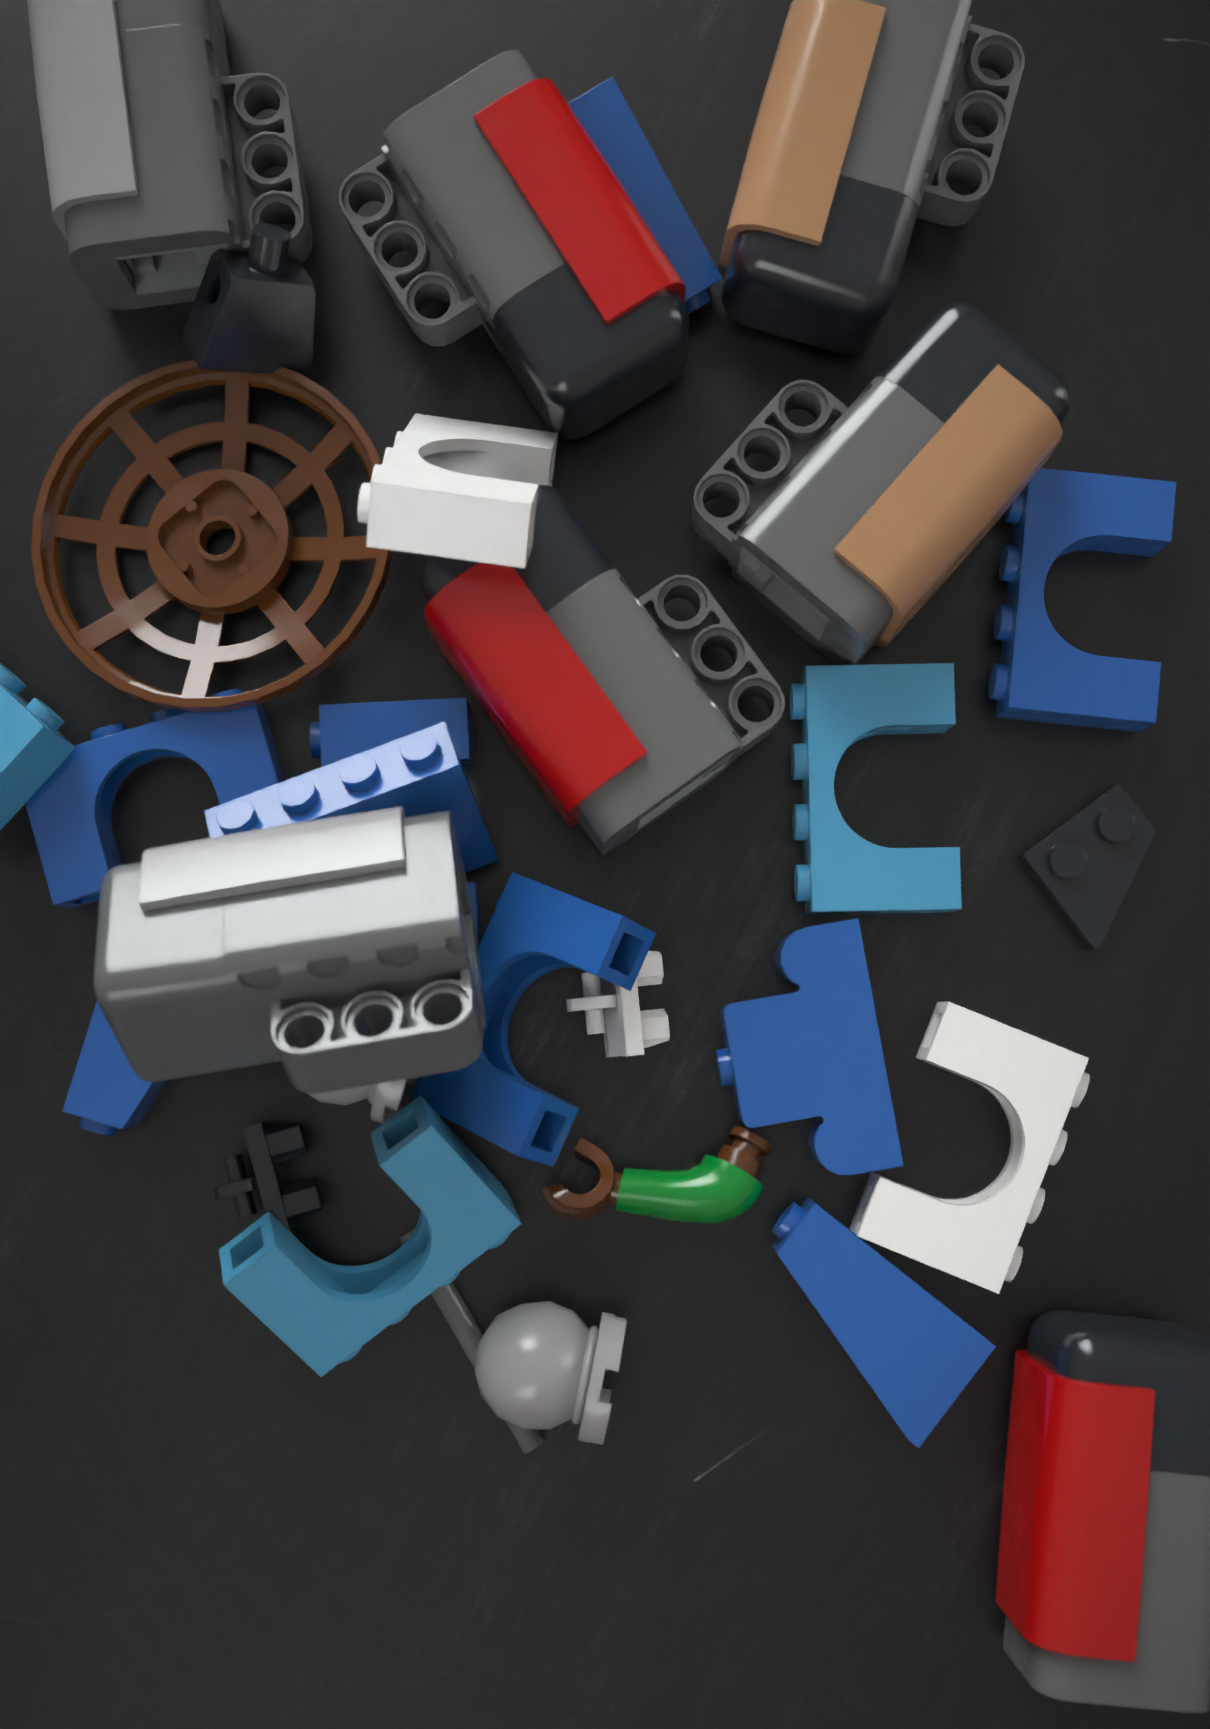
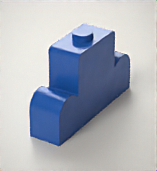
[715,918,904,1175]

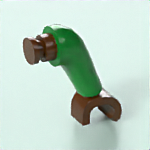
[542,1126,772,1224]

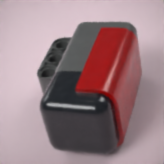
[339,49,689,440]
[418,483,785,856]
[995,1310,1210,1713]

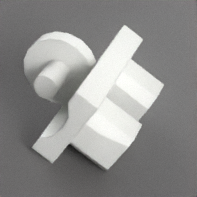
[566,951,670,1057]

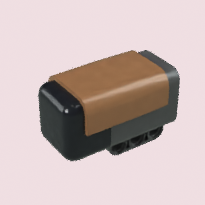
[717,0,1025,354]
[691,301,1070,665]

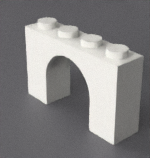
[357,413,558,568]
[849,1002,1090,1294]

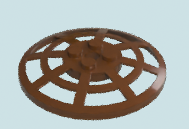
[31,359,394,712]

